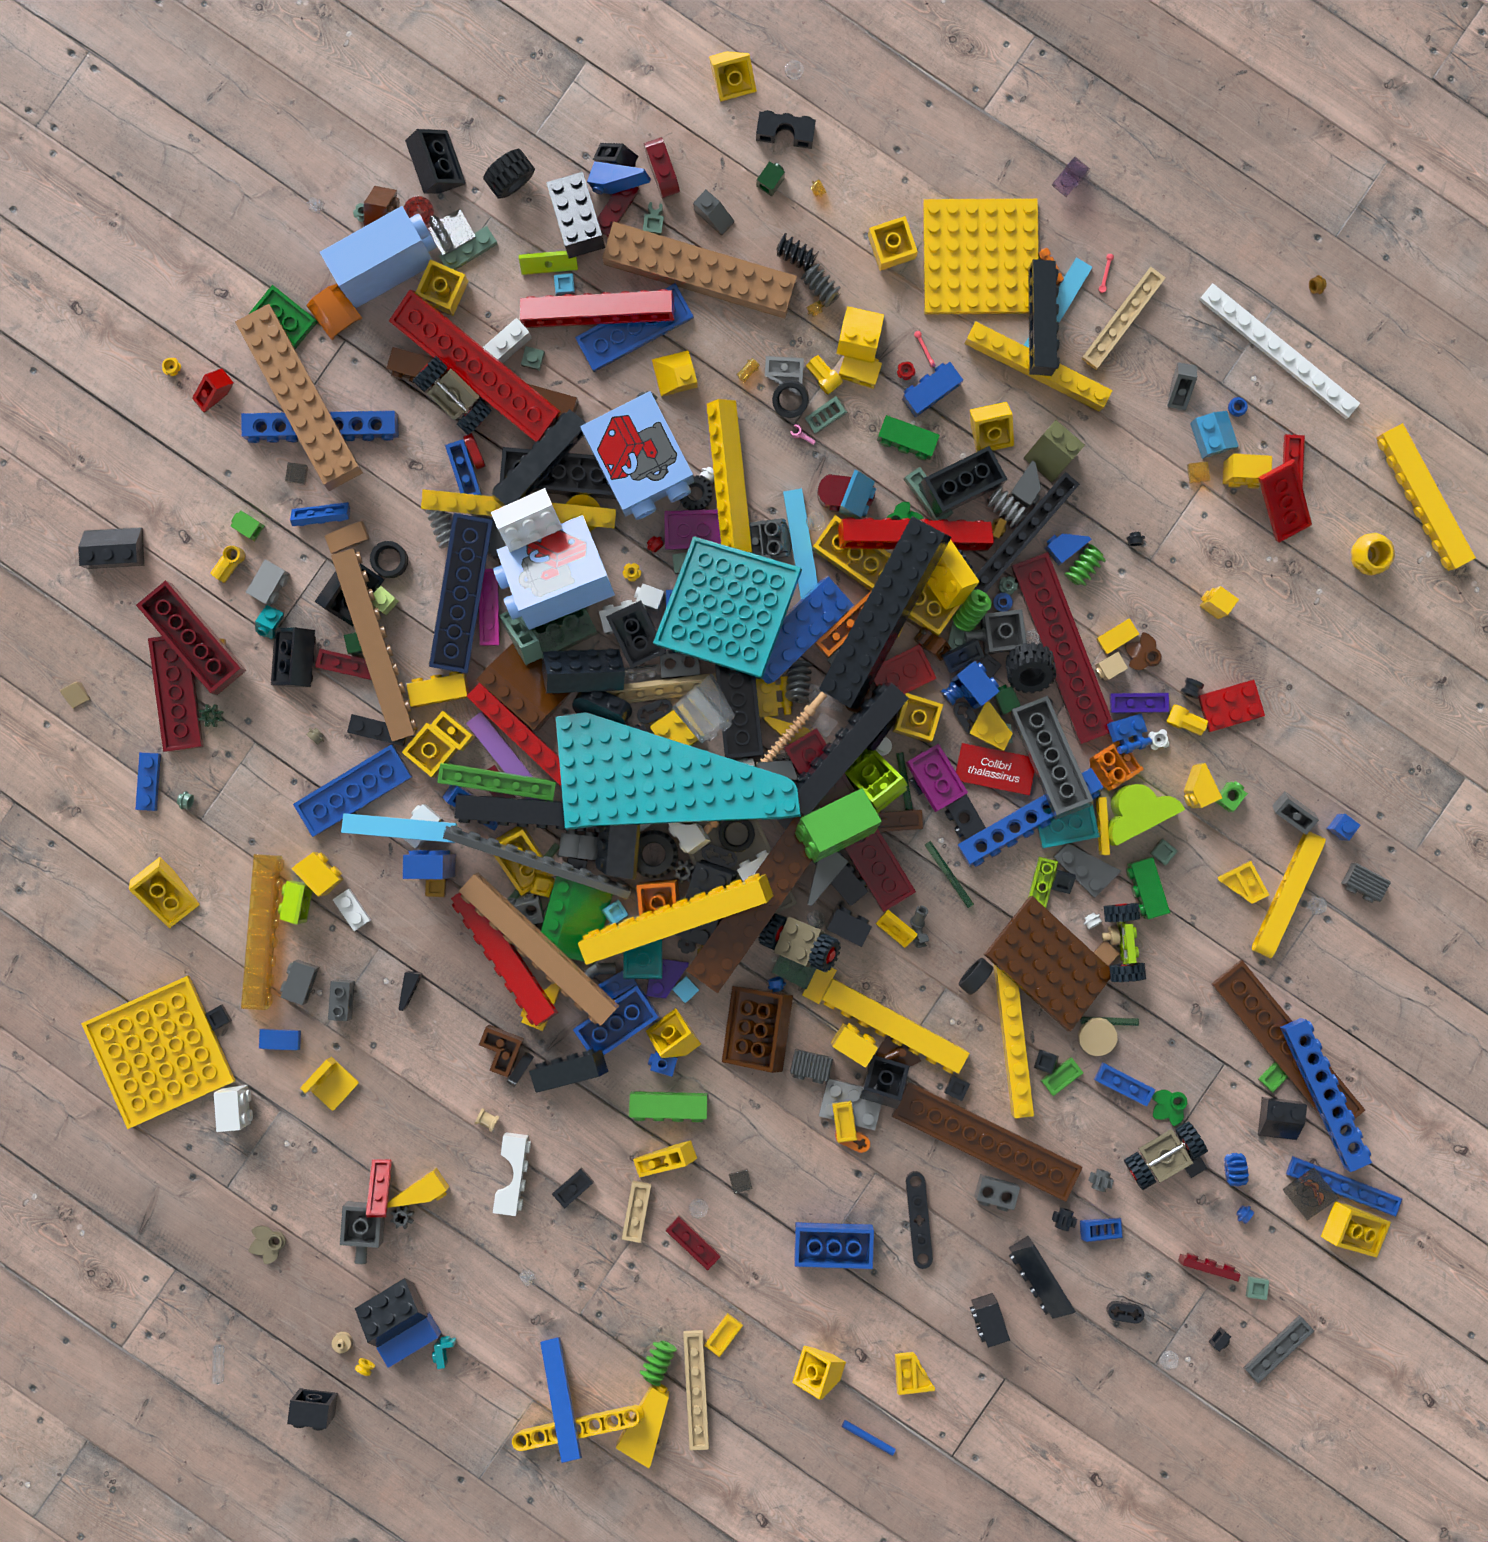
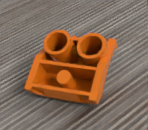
[306,284,362,340]
[1089,741,1144,791]

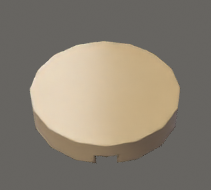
[1078,1018,1117,1056]

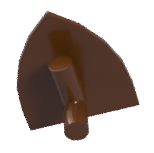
[875,1036,921,1066]

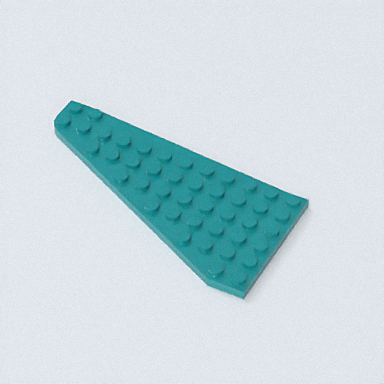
[556,712,801,830]

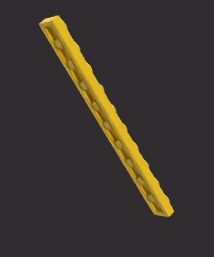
[421,489,616,528]

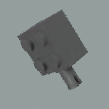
[964,609,1027,654]
[340,1201,385,1264]

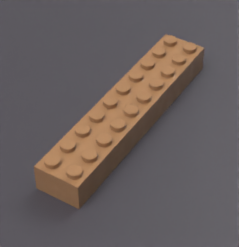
[602,221,797,319]
[235,304,363,491]

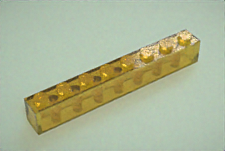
[241,854,284,1010]

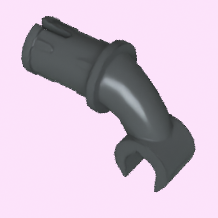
[910,906,929,948]
[585,961,616,979]

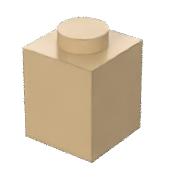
[1095,652,1128,681]

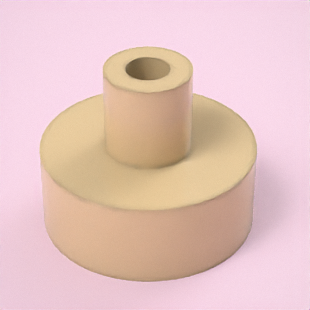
[1102,925,1120,946]
[332,1332,353,1353]

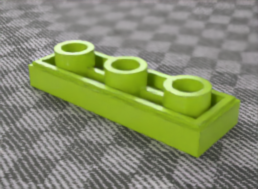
[519,251,578,275]
[1028,857,1058,908]

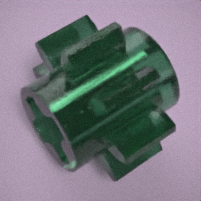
[199,704,224,727]

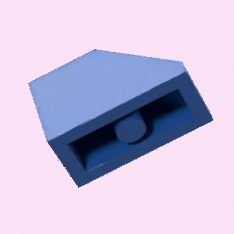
[1044,534,1092,566]

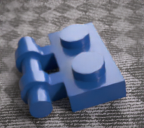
[1107,713,1152,754]

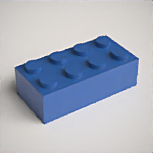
[403,850,456,879]
[573,984,660,1055]
[794,1222,874,1269]

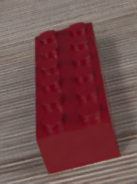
[136,580,247,695]

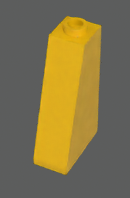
[616,1384,669,1468]

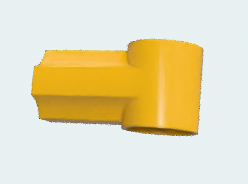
[806,355,843,395]
[210,546,245,583]
[1166,704,1208,736]

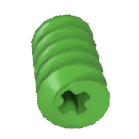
[1064,544,1106,586]
[953,589,991,631]
[640,1341,677,1386]

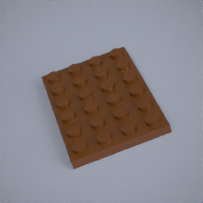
[984,896,1111,1031]

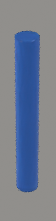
[841,1420,896,1456]

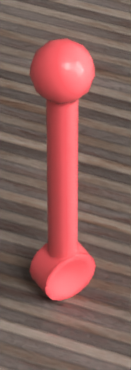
[1098,254,1114,293]
[914,331,936,368]

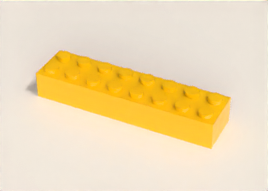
[812,515,960,636]

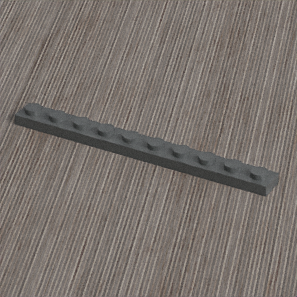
[443,825,630,899]

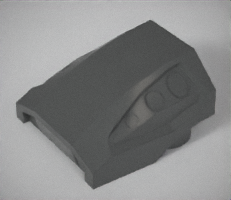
[749,518,791,559]

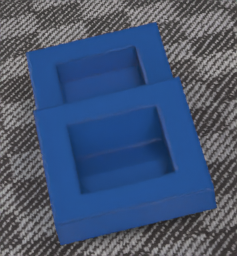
[259,1028,301,1050]

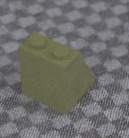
[1024,420,1085,483]

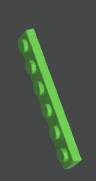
[437,763,556,801]

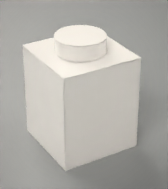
[634,583,665,611]

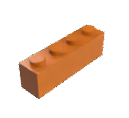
[815,590,872,658]

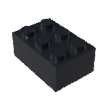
[355,1278,428,1347]

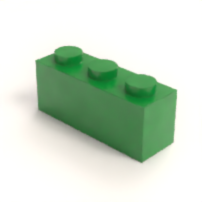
[877,415,940,461]
[1126,857,1170,920]

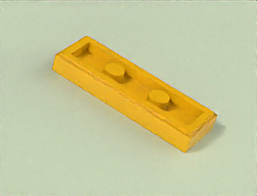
[1096,797,1110,855]

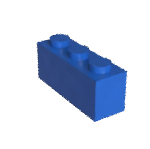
[902,362,963,418]
[445,439,482,495]
[376,1312,441,1368]

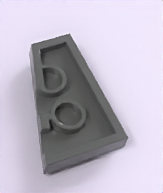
[1053,844,1121,898]

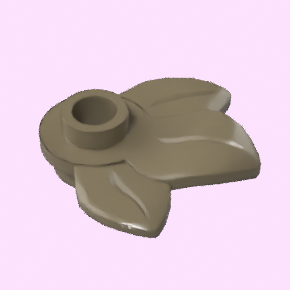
[248,1226,286,1264]

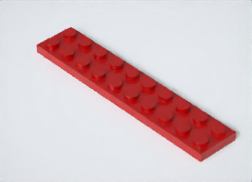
[389,289,561,442]

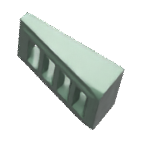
[805,396,848,434]

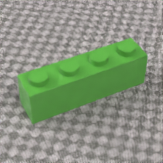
[629,1091,708,1122]

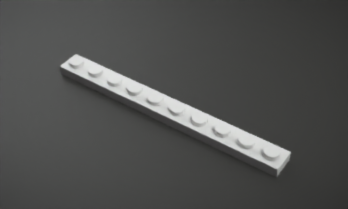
[1199,283,1360,419]

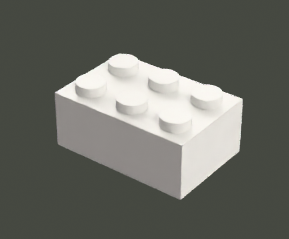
[491,488,563,552]

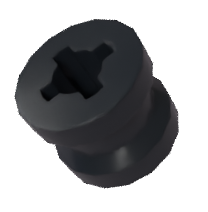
[1180,678,1204,699]

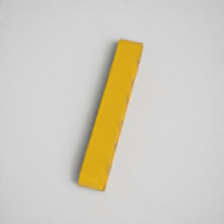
[1252,831,1326,958]
[512,1405,644,1451]

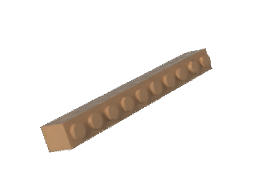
[331,548,417,741]
[459,872,619,1026]

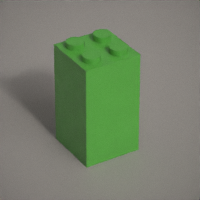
[795,788,882,863]

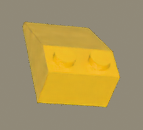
[836,306,884,362]
[493,826,554,896]
[129,857,199,929]
[1321,1201,1391,1258]

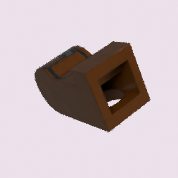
[913,627,952,661]

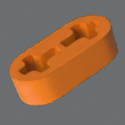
[835,1131,870,1153]

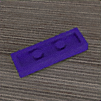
[1110,693,1169,713]

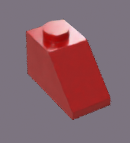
[192,368,234,412]

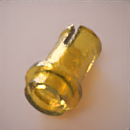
[736,358,760,383]

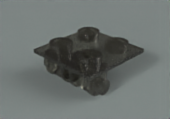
[427,209,476,256]

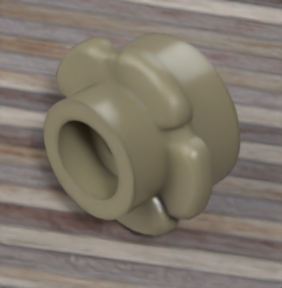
[306,728,324,745]

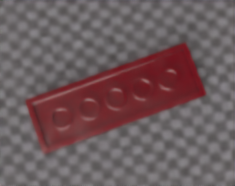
[148,636,203,752]

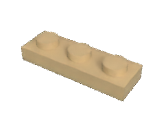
[622,1181,651,1243]

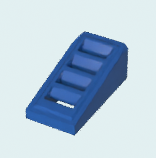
[1080,1218,1123,1242]

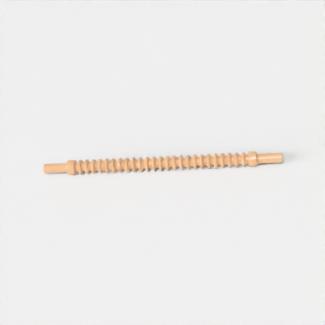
[703,691,827,835]

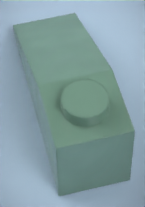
[499,611,543,665]

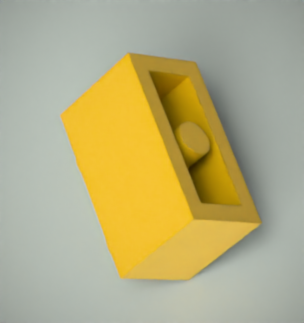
[839,356,882,389]
[1200,586,1239,619]
[430,711,476,751]

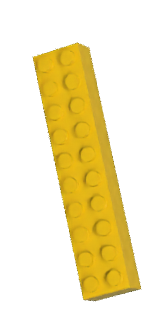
[578,873,774,965]

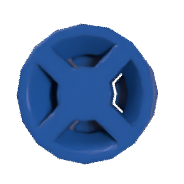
[940,681,964,705]

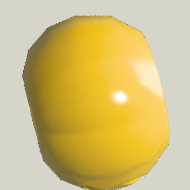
[1350,532,1395,575]

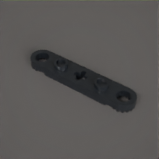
[905,1171,933,1269]

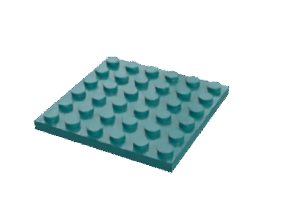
[653,536,802,678]

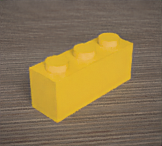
[406,671,469,708]

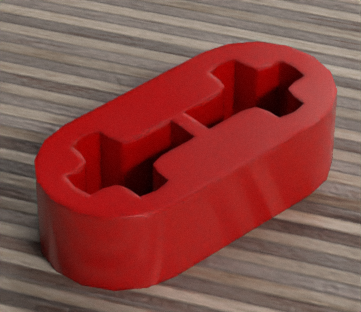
[463,433,486,470]

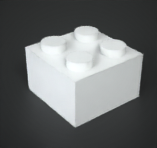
[214,1085,253,1132]

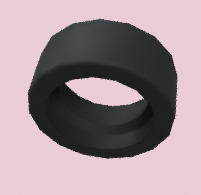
[772,380,809,418]
[370,541,408,578]
[718,819,755,852]
[959,958,993,995]

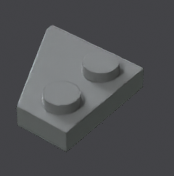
[765,356,804,396]

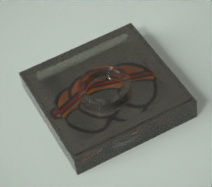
[1283,1167,1339,1221]

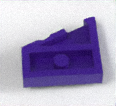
[647,959,689,999]

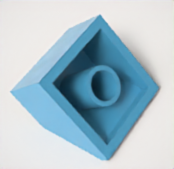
[1190,411,1239,459]
[838,470,877,519]

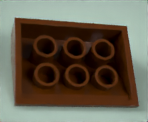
[476,643,572,731]
[722,986,793,1073]

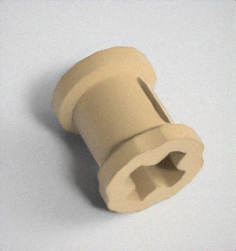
[474,1108,499,1132]

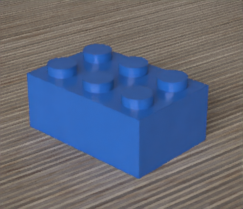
[950,661,1000,709]

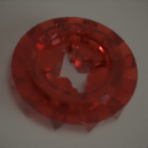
[404,196,434,225]

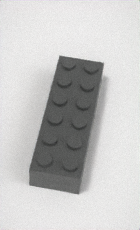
[1011,696,1093,820]

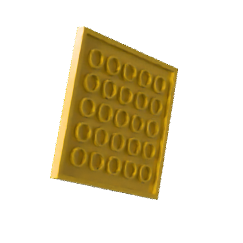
[923,198,1038,314]
[81,975,236,1129]

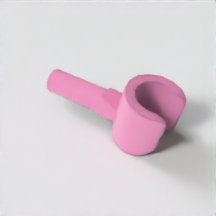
[790,424,816,445]

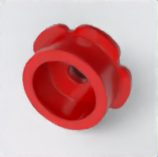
[897,362,916,380]
[647,536,664,553]

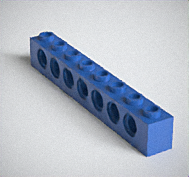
[241,411,399,443]
[958,768,1103,867]
[1280,1018,1372,1172]

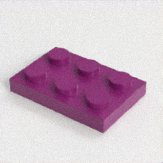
[664,510,721,550]
[906,743,968,812]

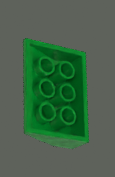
[541,876,613,964]

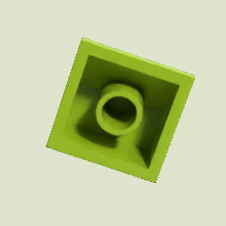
[278,880,313,924]

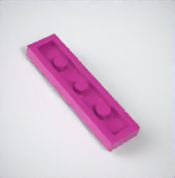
[479,569,500,646]

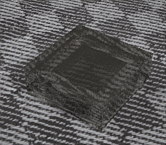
[285,462,308,485]
[729,1169,753,1194]

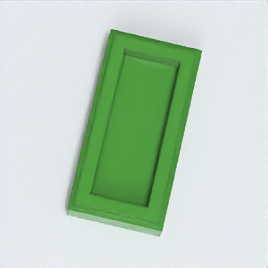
[1041,1057,1083,1096]
[1258,1062,1288,1093]

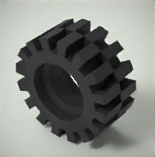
[679,475,712,510]

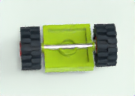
[1103,903,1146,982]

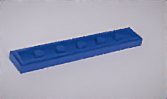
[1286,1156,1402,1217]
[540,1337,582,1463]

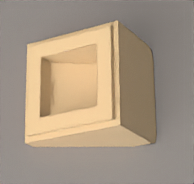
[60,682,90,708]

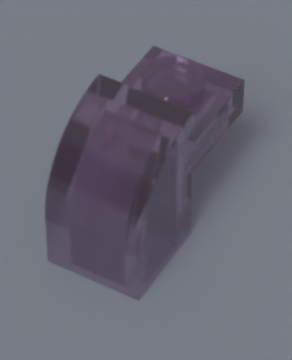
[1052,156,1090,197]

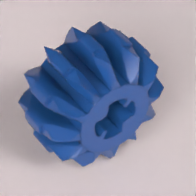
[1224,1153,1249,1187]

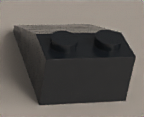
[606,600,666,669]

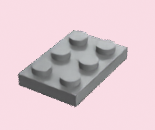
[819,1078,881,1130]

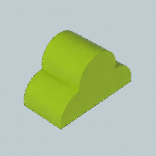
[844,749,907,814]
[1108,784,1185,846]

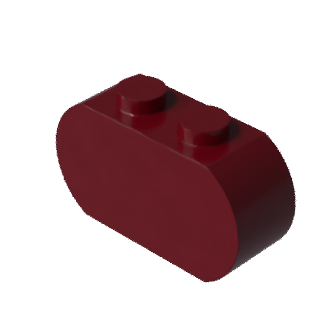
[643,137,680,199]
[817,474,875,512]

